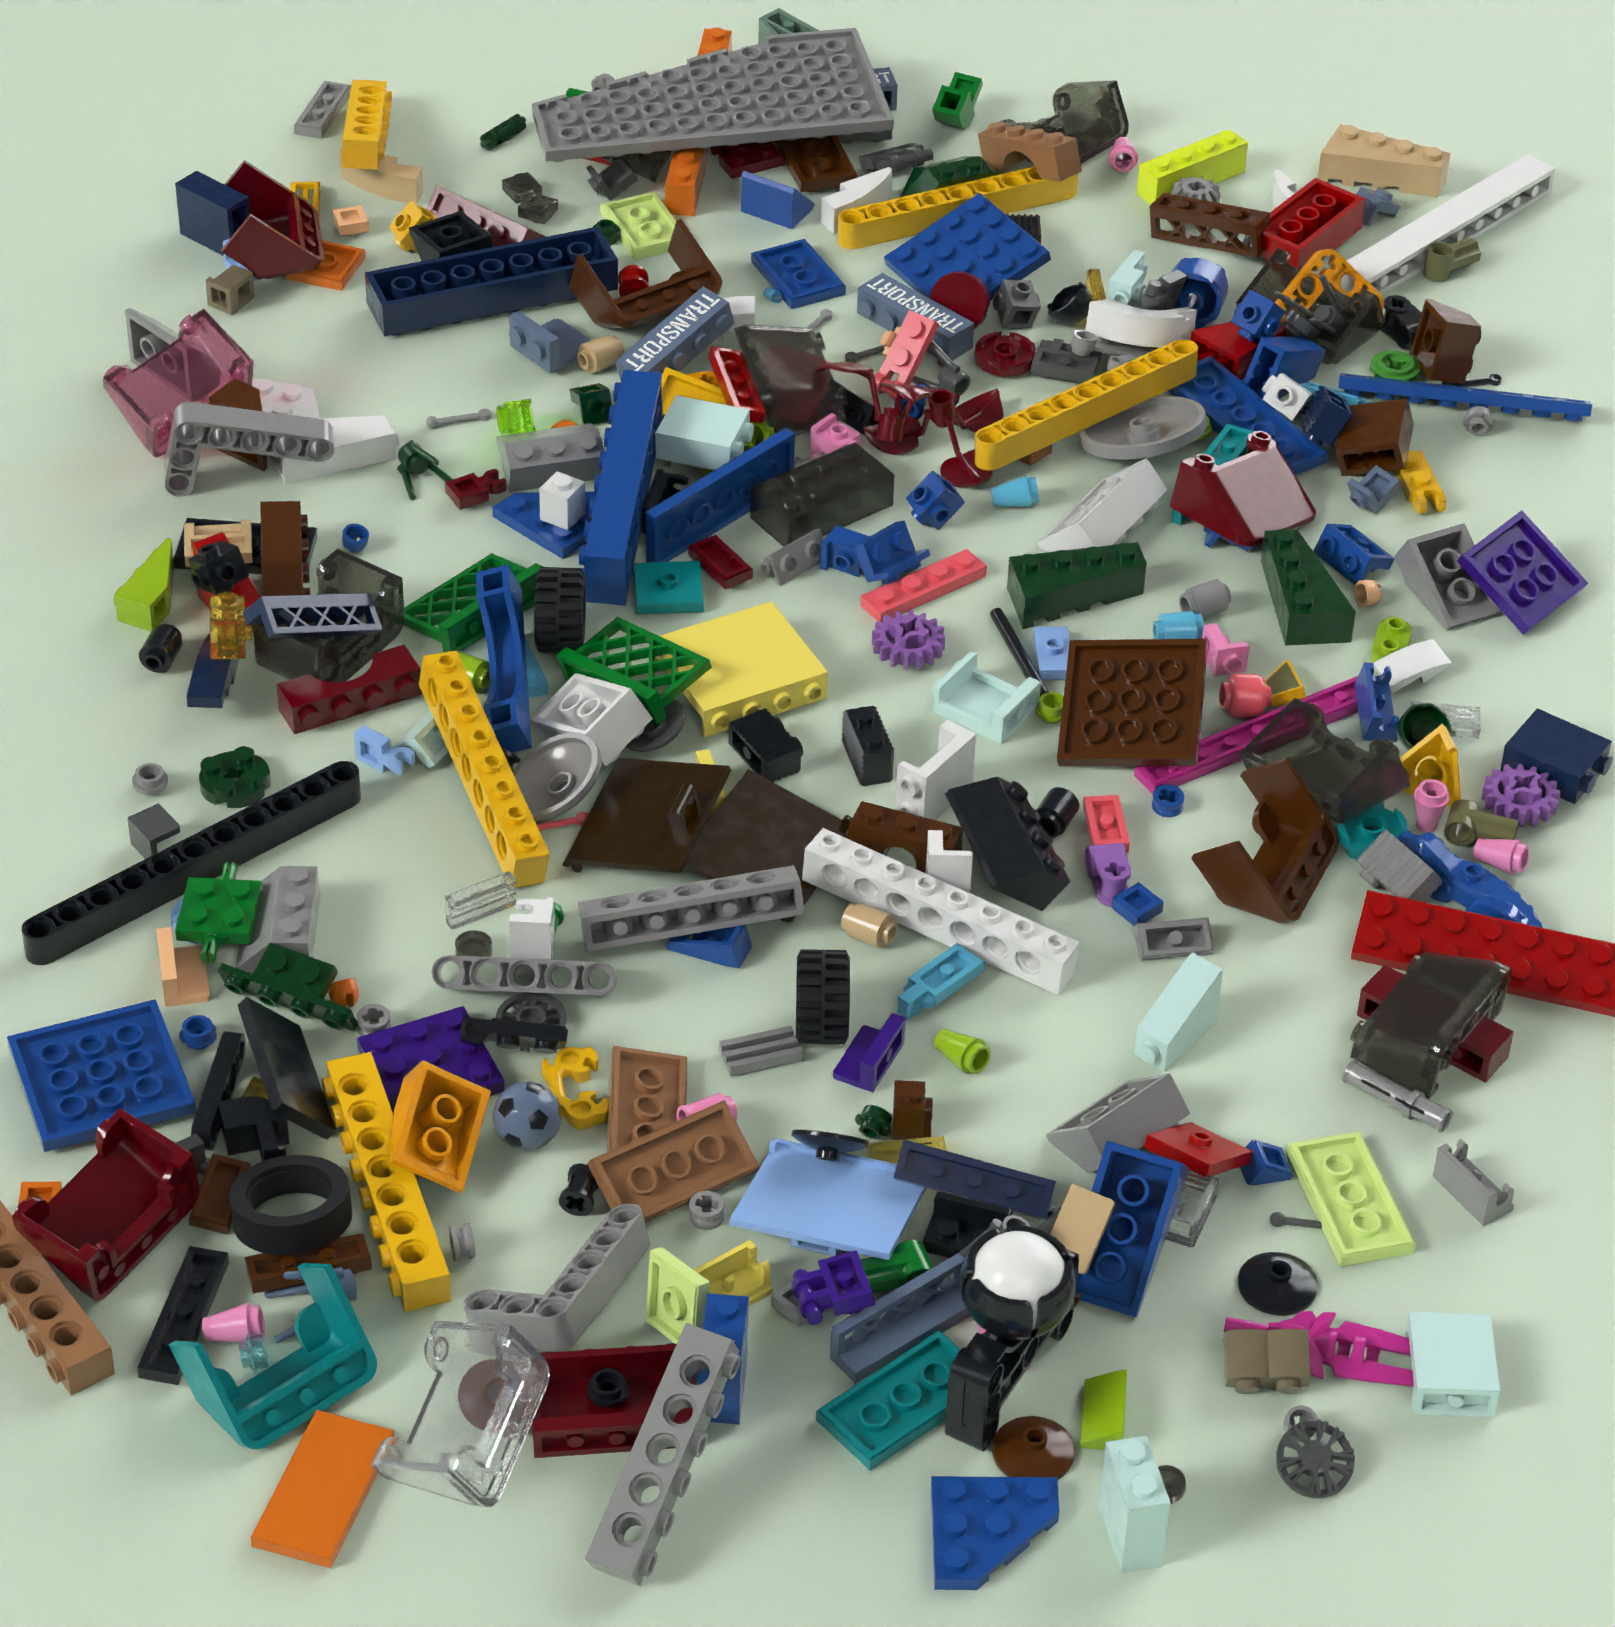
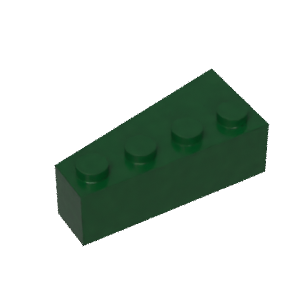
[1261,529,1356,646]
[1007,542,1147,629]

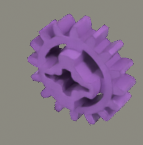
[872,610,946,670]
[1481,764,1560,827]

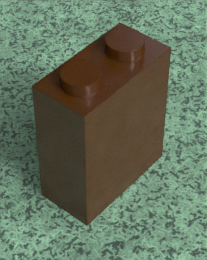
[1335,399,1414,476]

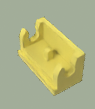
[694,1240,773,1306]

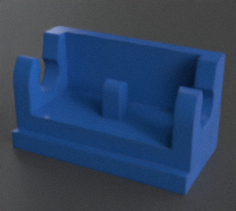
[1354,662,1399,742]

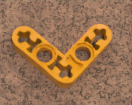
[1275,249,1384,323]

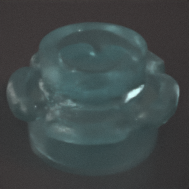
[239,1334,269,1374]

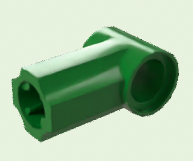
[860,1240,933,1293]

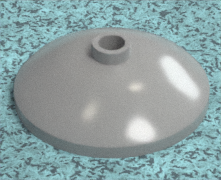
[513,732,601,821]

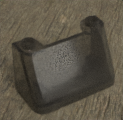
[999,80,1129,165]
[1236,248,1385,365]
[734,324,849,436]
[1350,952,1512,1100]

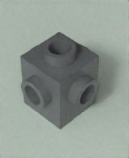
[993,280,1041,328]

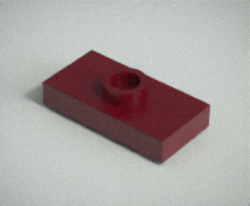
[688,535,753,590]

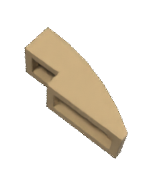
[339,149,423,203]

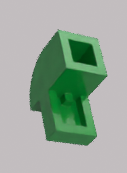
[932,72,983,129]

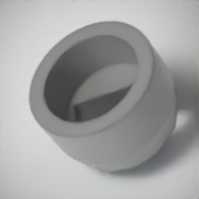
[1283,1405,1318,1441]

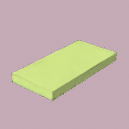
[1286,1131,1416,1267]

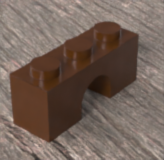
[849,801,963,873]

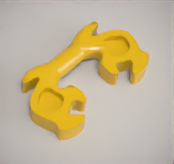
[541,1047,609,1130]

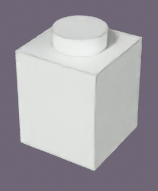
[539,471,585,530]

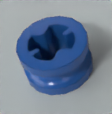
[1152,784,1184,817]

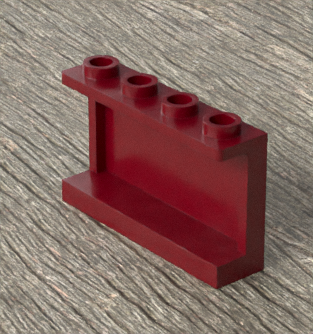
[528,1343,695,1458]

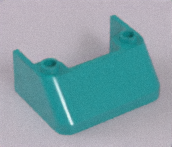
[168,1263,377,1449]

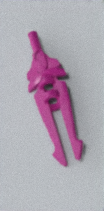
[1224,1311,1414,1387]

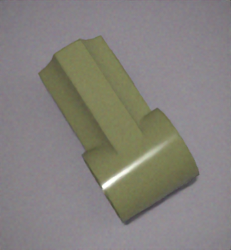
[1423,237,1482,282]
[1443,799,1519,846]

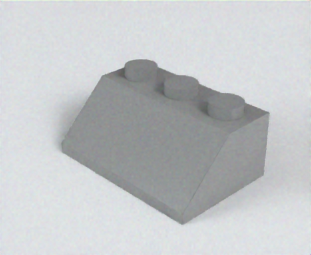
[125,308,220,401]
[496,423,605,492]
[236,866,320,973]
[1046,1073,1190,1172]

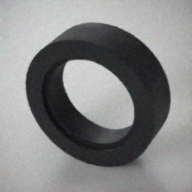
[229,1155,352,1255]

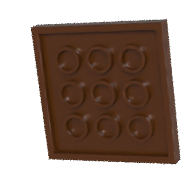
[1057,639,1208,766]

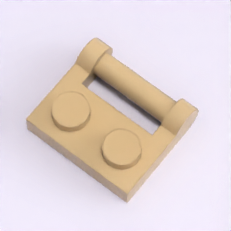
[184,520,253,567]

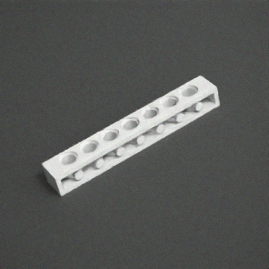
[802,828,1080,995]

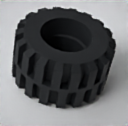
[534,567,586,653]
[796,949,850,1044]

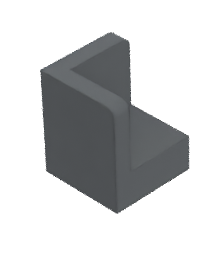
[127,803,180,859]

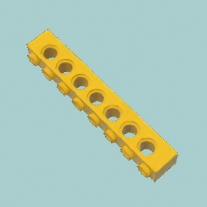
[419,650,550,889]
[321,1052,451,1312]

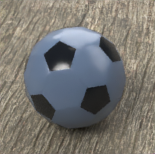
[493,1081,562,1151]

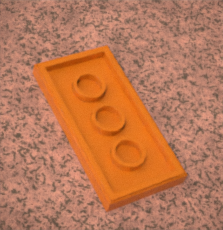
[251,1410,395,1568]

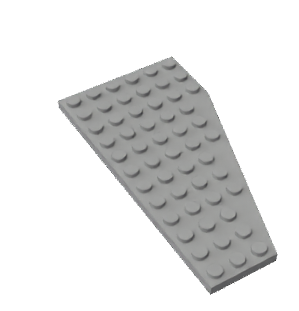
[532,28,894,162]

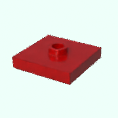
[1144,1122,1253,1178]

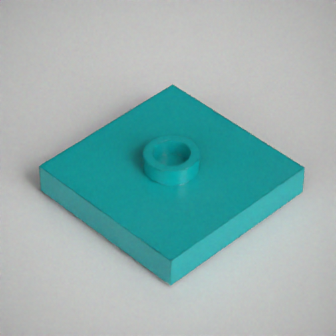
[634,561,704,614]

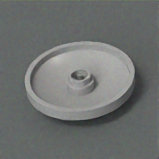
[1079,396,1207,460]

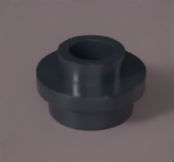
[587,1368,629,1408]

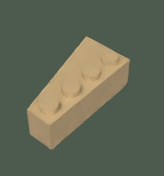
[1317,124,1451,197]

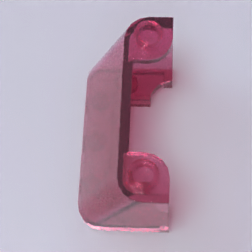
[103,309,254,458]

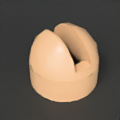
[1354,579,1383,607]

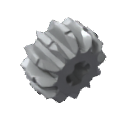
[1171,175,1220,203]

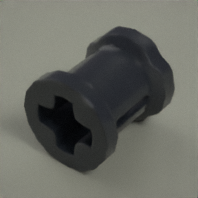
[558,1163,599,1216]

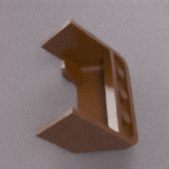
[569,219,722,329]
[1191,758,1339,924]

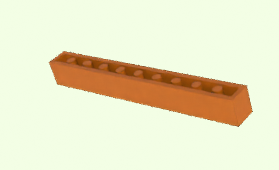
[665,28,732,216]

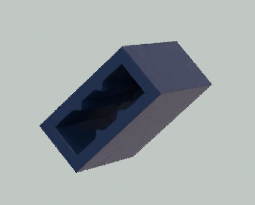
[175,171,250,256]
[1500,708,1613,804]

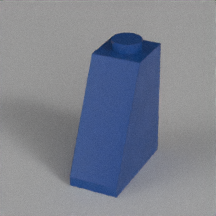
[1243,336,1326,399]

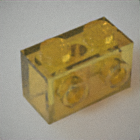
[210,592,252,659]

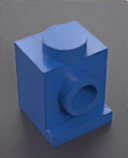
[820,525,870,577]

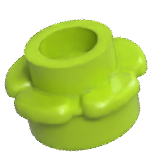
[1035,692,1064,723]

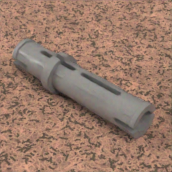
[1342,1060,1453,1132]

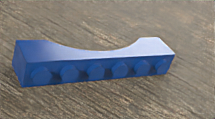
[476,564,532,753]

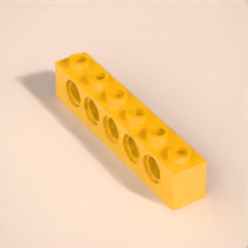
[342,79,392,170]

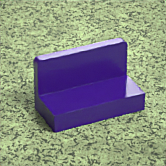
[833,1013,906,1093]

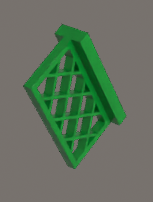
[395,553,544,652]
[557,617,712,725]

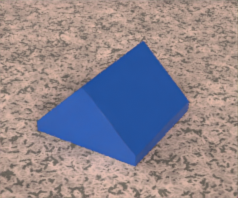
[741,171,815,229]

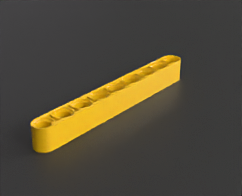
[837,166,1078,249]
[975,339,1198,471]

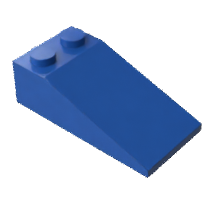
[1076,1141,1189,1318]

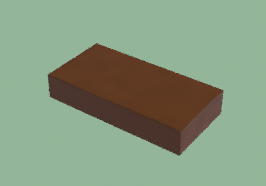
[189,1153,251,1235]

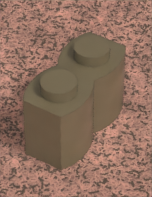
[1223,1329,1311,1394]

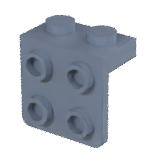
[509,311,591,374]

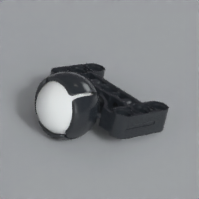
[945,1225,1079,1452]

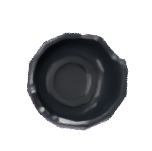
[1047,282,1092,326]

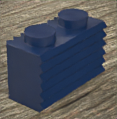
[1300,385,1354,447]

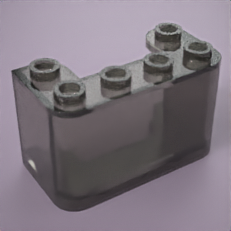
[252,548,405,682]

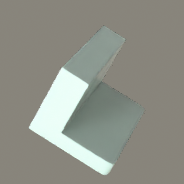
[392,711,449,769]

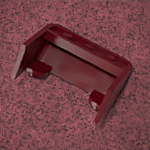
[221,160,325,280]

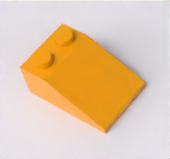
[390,1060,491,1193]

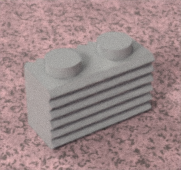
[1356,829,1443,902]

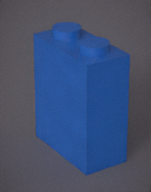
[699,1293,749,1425]

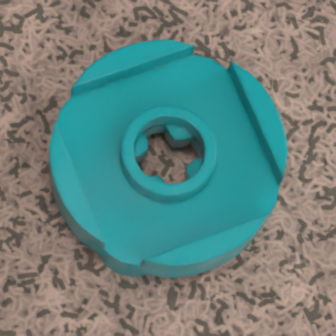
[1335,800,1408,860]

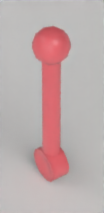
[536,812,589,831]

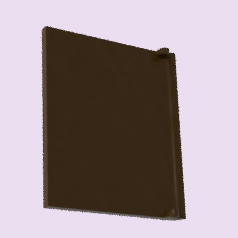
[563,758,731,873]
[684,769,852,923]

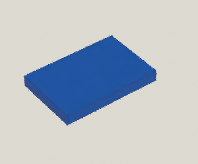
[751,239,846,309]

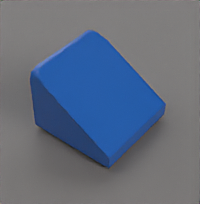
[1240,1139,1293,1185]

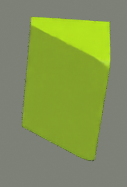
[1080,1369,1127,1450]

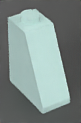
[1134,952,1223,1072]

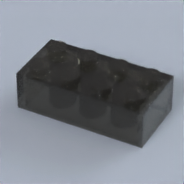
[750,442,895,547]

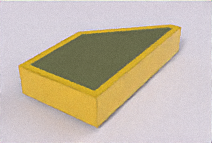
[1264,660,1306,707]

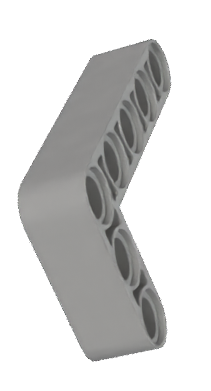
[164,402,334,497]
[463,1203,650,1351]

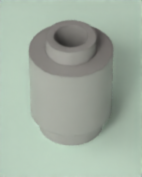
[1179,579,1231,618]

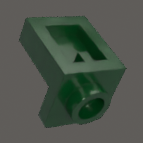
[569,383,612,424]

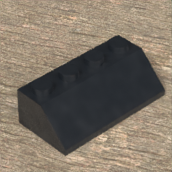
[945,776,1070,911]

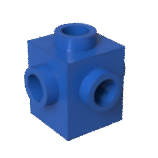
[1231,289,1286,343]
[906,471,965,530]

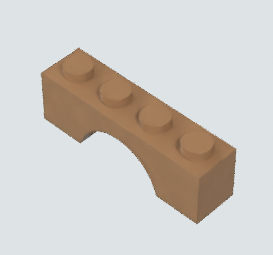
[978,122,1082,182]

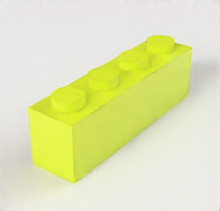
[1136,129,1248,205]

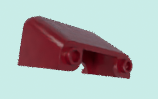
[12,1108,199,1301]

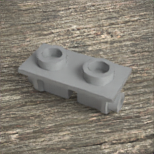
[761,528,823,585]

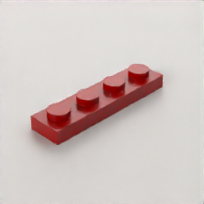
[708,346,766,424]

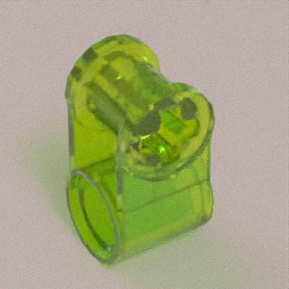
[496,399,536,435]

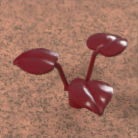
[815,362,960,442]
[864,388,1004,487]

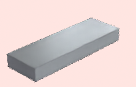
[294,81,351,139]

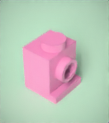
[810,413,861,468]

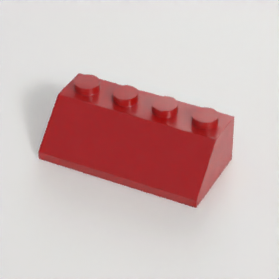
[1261,178,1365,279]

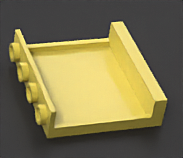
[655,601,828,737]

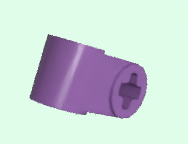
[1085,842,1131,907]

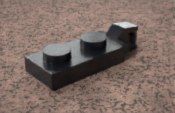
[460,1017,568,1054]

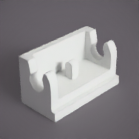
[509,897,555,976]

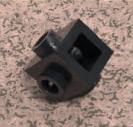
[188,540,250,595]

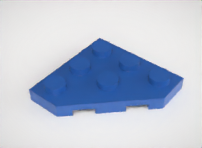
[492,491,597,559]
[931,1476,1060,1590]

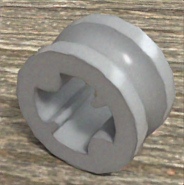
[356,1004,391,1037]
[689,1190,725,1230]
[449,1223,475,1261]

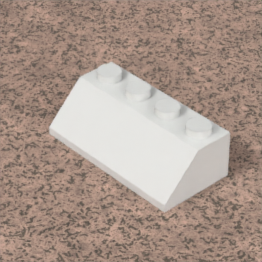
[1037,458,1168,552]

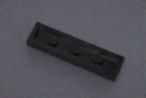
[137,1246,229,1385]

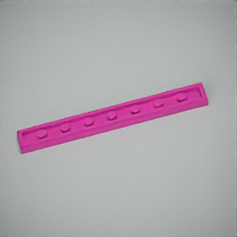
[1134,676,1358,794]

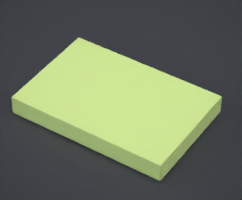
[600,192,676,260]

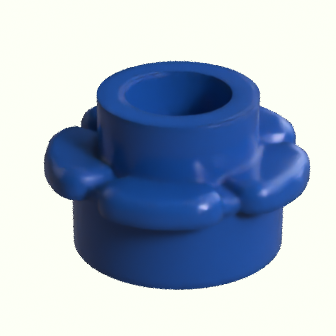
[179,1015,217,1050]

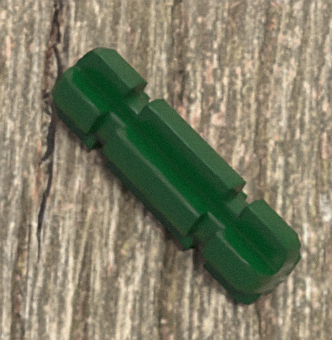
[480,114,526,150]

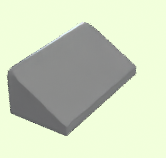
[1133,917,1214,960]

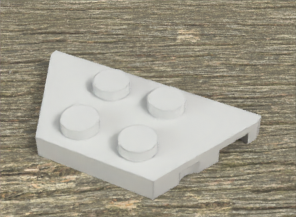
[246,378,320,419]

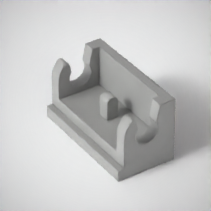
[1433,1139,1514,1226]

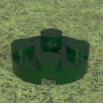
[199,746,271,808]

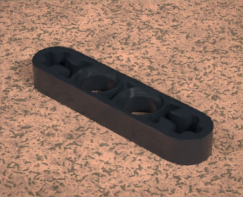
[191,1031,246,1151]

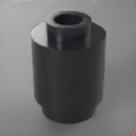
[139,624,182,673]
[1036,787,1080,838]

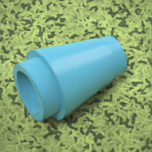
[991,475,1039,507]

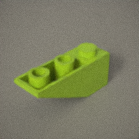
[114,538,174,631]

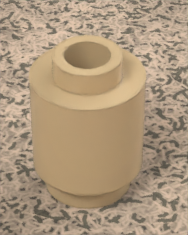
[577,335,625,374]
[841,903,898,949]

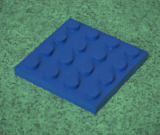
[884,193,1051,301]
[7,999,196,1152]

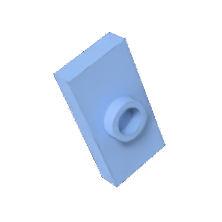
[1033,627,1069,680]

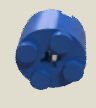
[1171,258,1228,329]

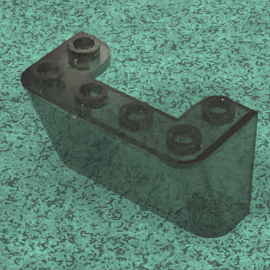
[1239,698,1410,824]

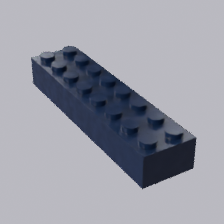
[365,227,618,337]

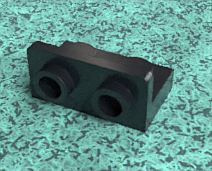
[922,1192,1013,1258]

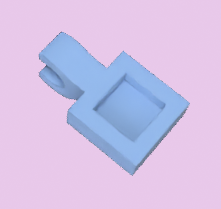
[354,725,415,775]

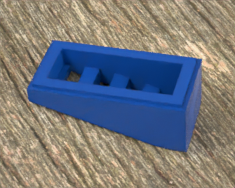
[666,925,752,968]

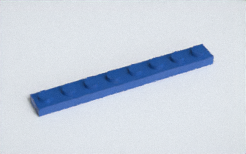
[1338,373,1592,421]

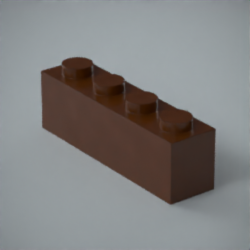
[260,501,310,596]

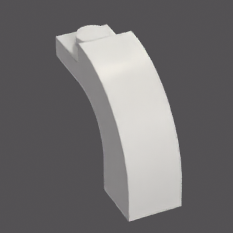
[1085,299,1197,348]

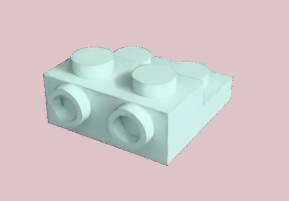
[1108,249,1147,308]

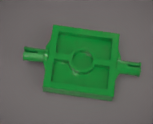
[175,862,263,963]

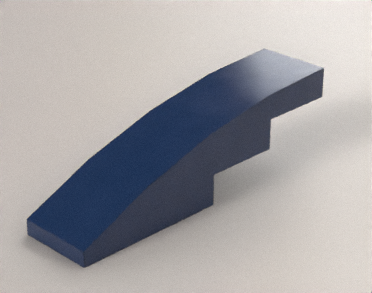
[186,634,243,708]

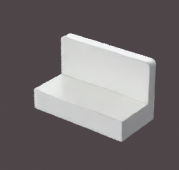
[925,830,973,893]

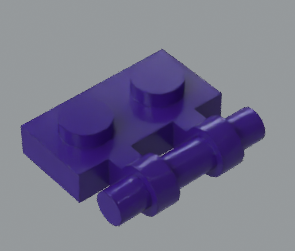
[792,1250,875,1325]

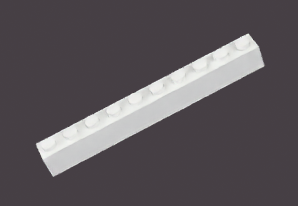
[1341,154,1555,304]

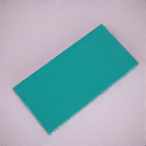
[816,1330,961,1471]

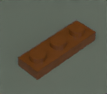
[244,1233,372,1294]

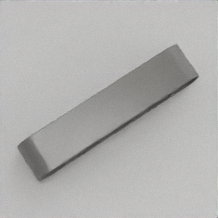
[431,955,617,995]

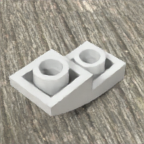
[1271,169,1296,209]
[1373,639,1452,694]

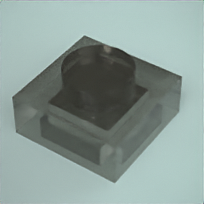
[502,172,542,204]
[518,192,558,224]

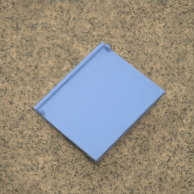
[729,1138,927,1260]

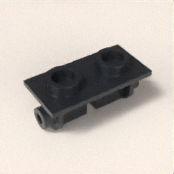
[820,378,879,435]

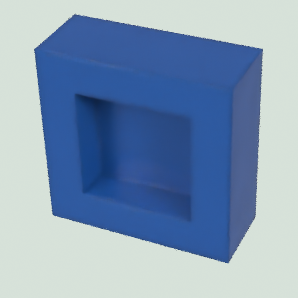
[1111,882,1164,926]

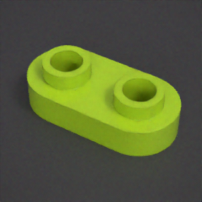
[1371,617,1412,663]

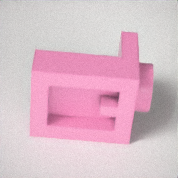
[1202,623,1250,677]

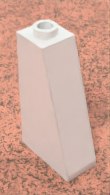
[271,415,399,484]

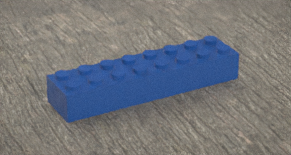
[579,370,663,606]

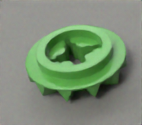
[1370,350,1420,381]

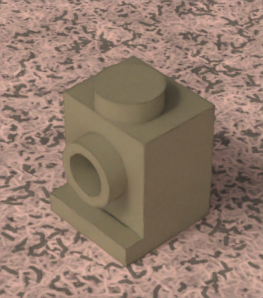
[206,264,255,315]

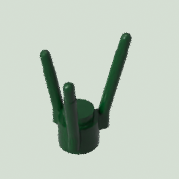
[397,440,453,500]

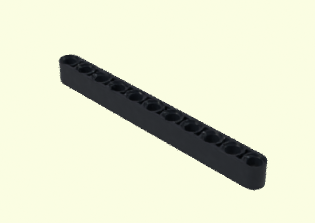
[21,761,361,965]

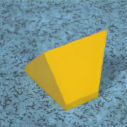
[1389,724,1461,807]

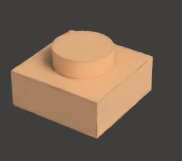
[332,205,369,236]

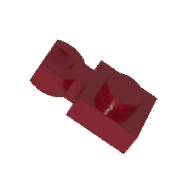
[445,469,507,510]

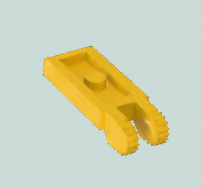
[1393,450,1447,514]

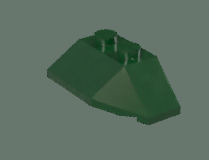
[900,156,1003,197]

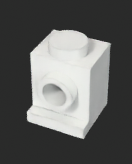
[1262,373,1314,421]

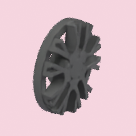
[496,992,566,1052]
[1276,1419,1355,1498]

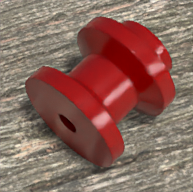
[618,265,649,297]

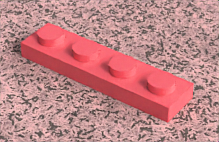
[860,549,987,622]

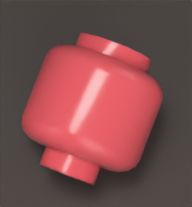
[1219,674,1272,718]

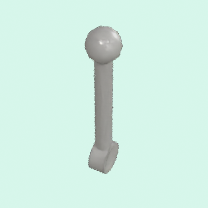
[791,309,832,345]
[426,409,491,429]

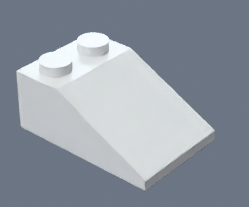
[530,673,653,767]

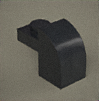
[218,1096,290,1162]

